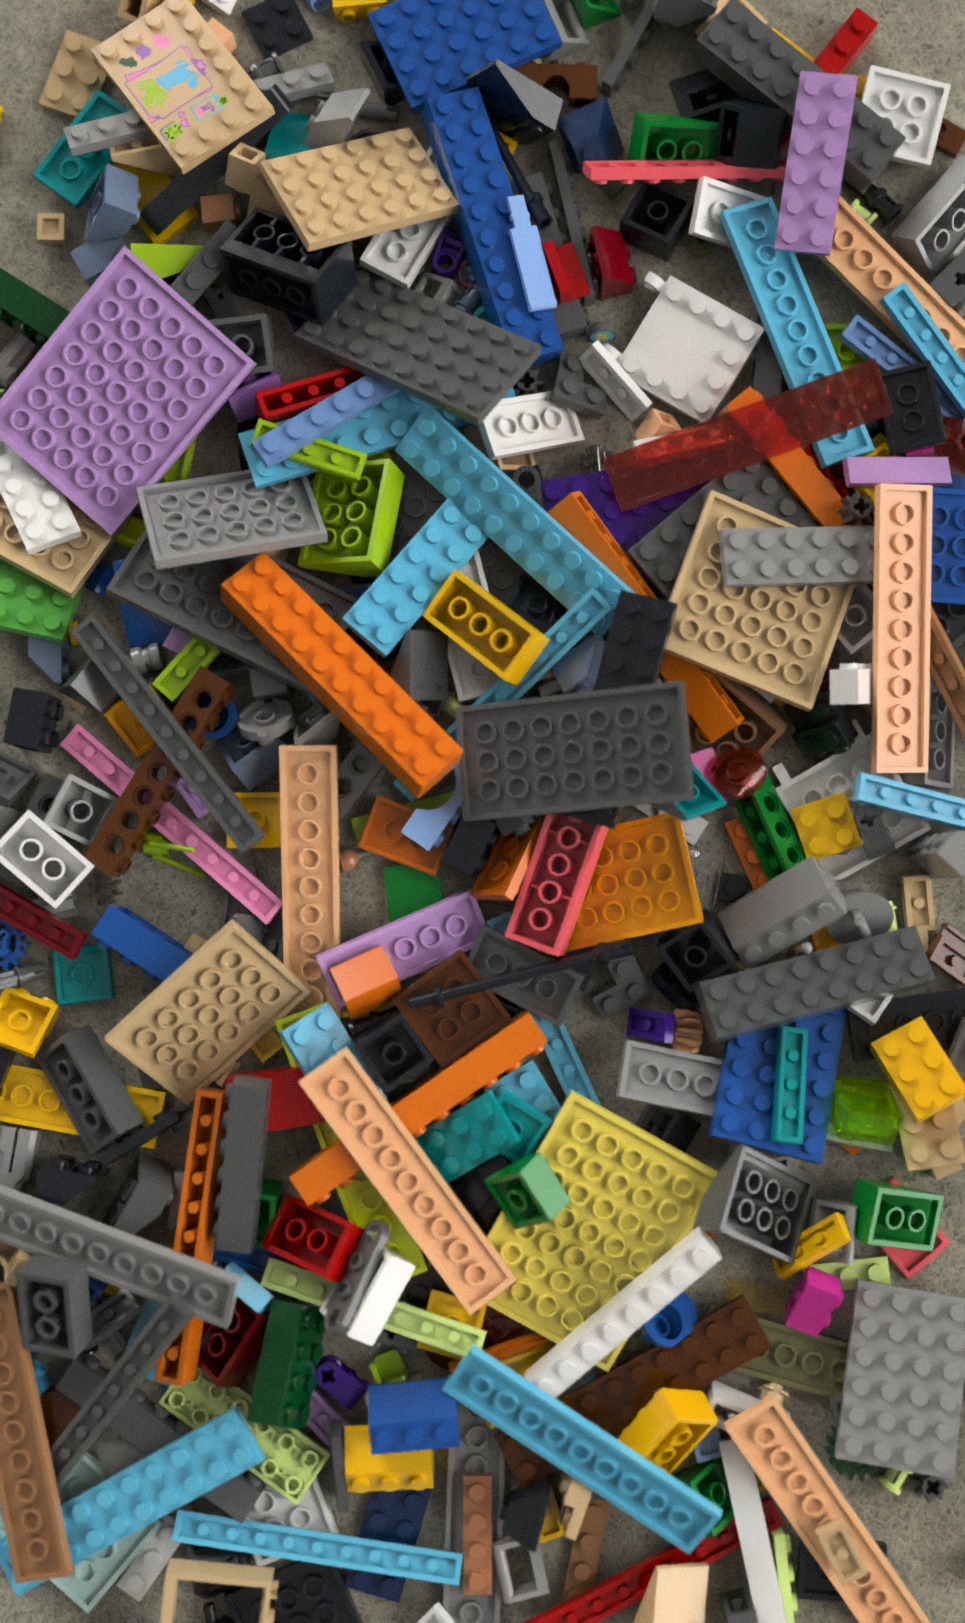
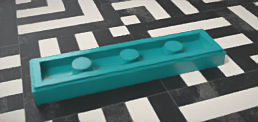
[771,1025,808,1145]

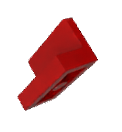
[542,240,590,305]

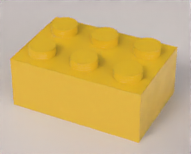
[870,1016,965,1125]
[617,1388,719,1475]

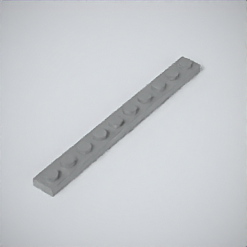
[63,62,335,157]

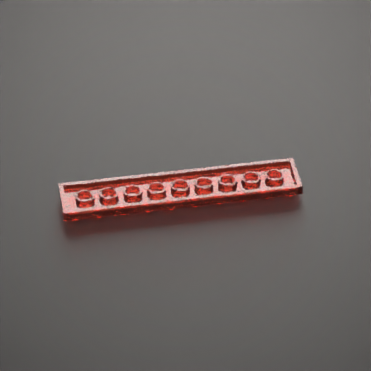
[603,358,893,513]

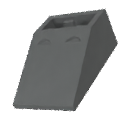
[390,630,448,720]

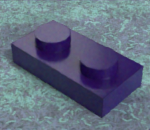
[626,1007,676,1043]

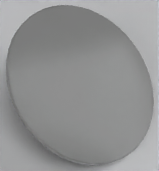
[826,893,894,944]

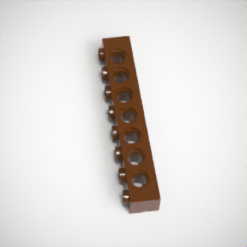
[84,665,236,877]

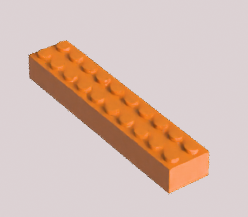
[221,552,464,799]

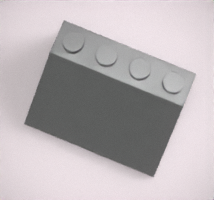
[694,1144,815,1264]

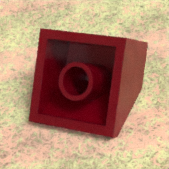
[588,226,637,300]

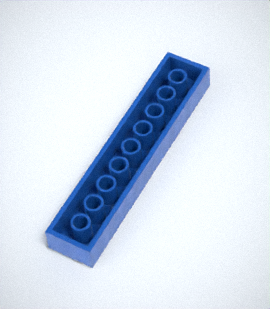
[421,87,564,367]

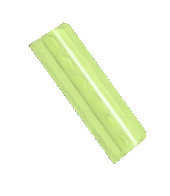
[159,1365,331,1505]

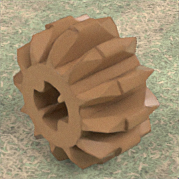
[666,1009,704,1054]

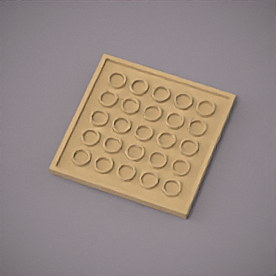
[665,490,855,712]

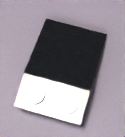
[466,59,563,145]

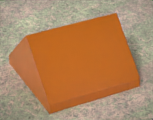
[329,945,402,1020]

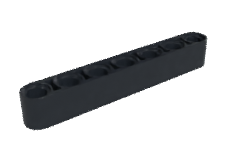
[140,83,294,236]

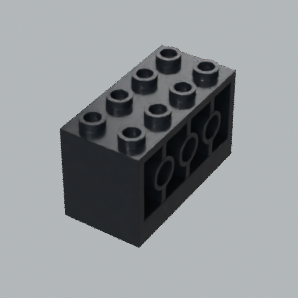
[220,207,358,326]

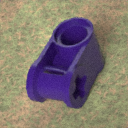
[433,226,466,280]
[315,1355,369,1410]

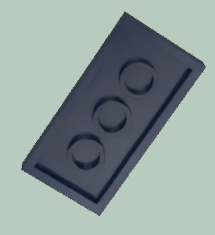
[345,1488,432,1603]

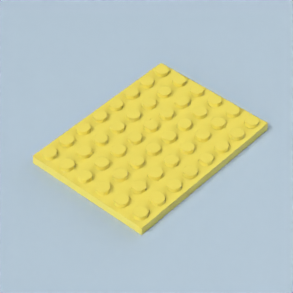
[486,1090,719,1372]

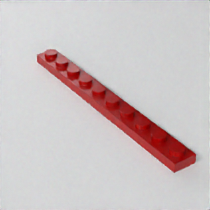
[523,1495,783,1623]

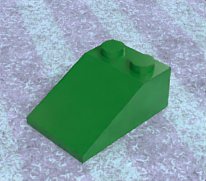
[627,112,719,181]
[851,1178,944,1251]

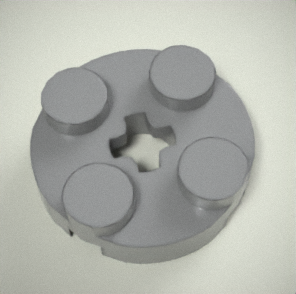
[238,698,296,745]

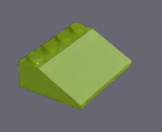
[297,458,405,577]

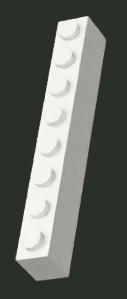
[525,1226,722,1398]

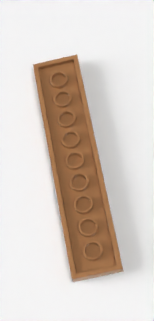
[0,1282,74,1584]

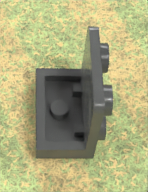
[233,913,283,963]

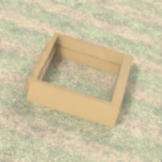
[160,1558,279,1623]

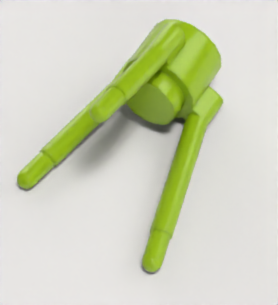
[143,831,207,878]

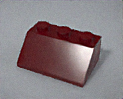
[198,1296,270,1388]

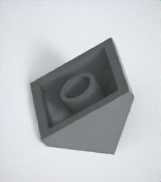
[58,655,119,715]

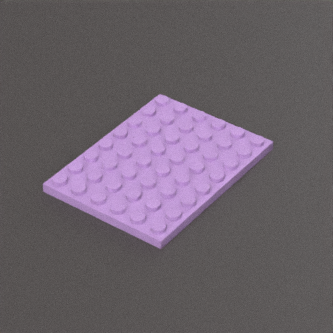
[0,246,256,536]

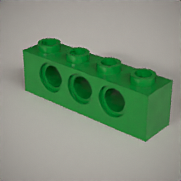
[732,774,806,881]

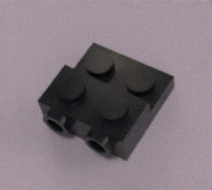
[783,688,858,760]

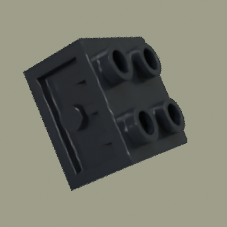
[186,1543,253,1600]

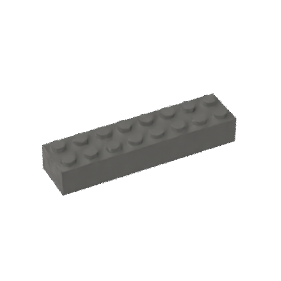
[692,0,906,194]
[694,925,935,1044]

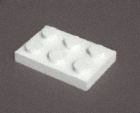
[688,176,767,248]

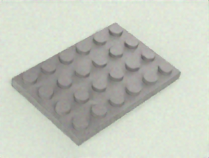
[136,470,328,570]
[834,1279,965,1480]

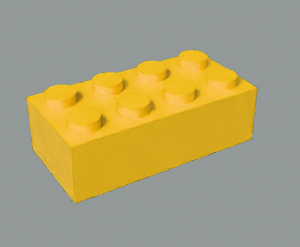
[422,569,551,686]

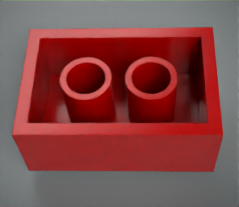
[261,1192,364,1284]

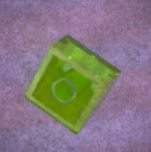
[831,1076,904,1144]

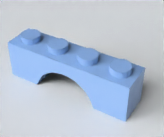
[401,764,463,851]

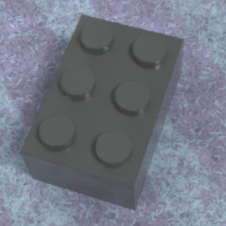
[16,1254,93,1359]

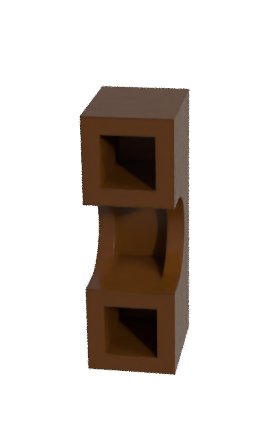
[515,61,598,108]

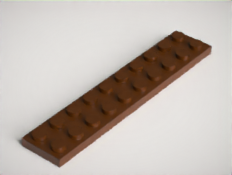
[494,1294,773,1489]

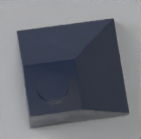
[557,97,624,174]

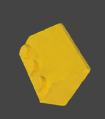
[344,1425,434,1493]

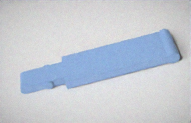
[506,194,557,312]

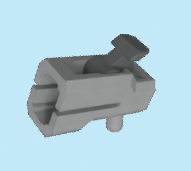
[0,1122,43,1194]

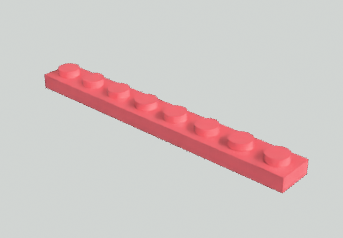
[582,159,787,184]

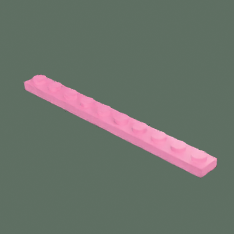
[60,724,282,925]

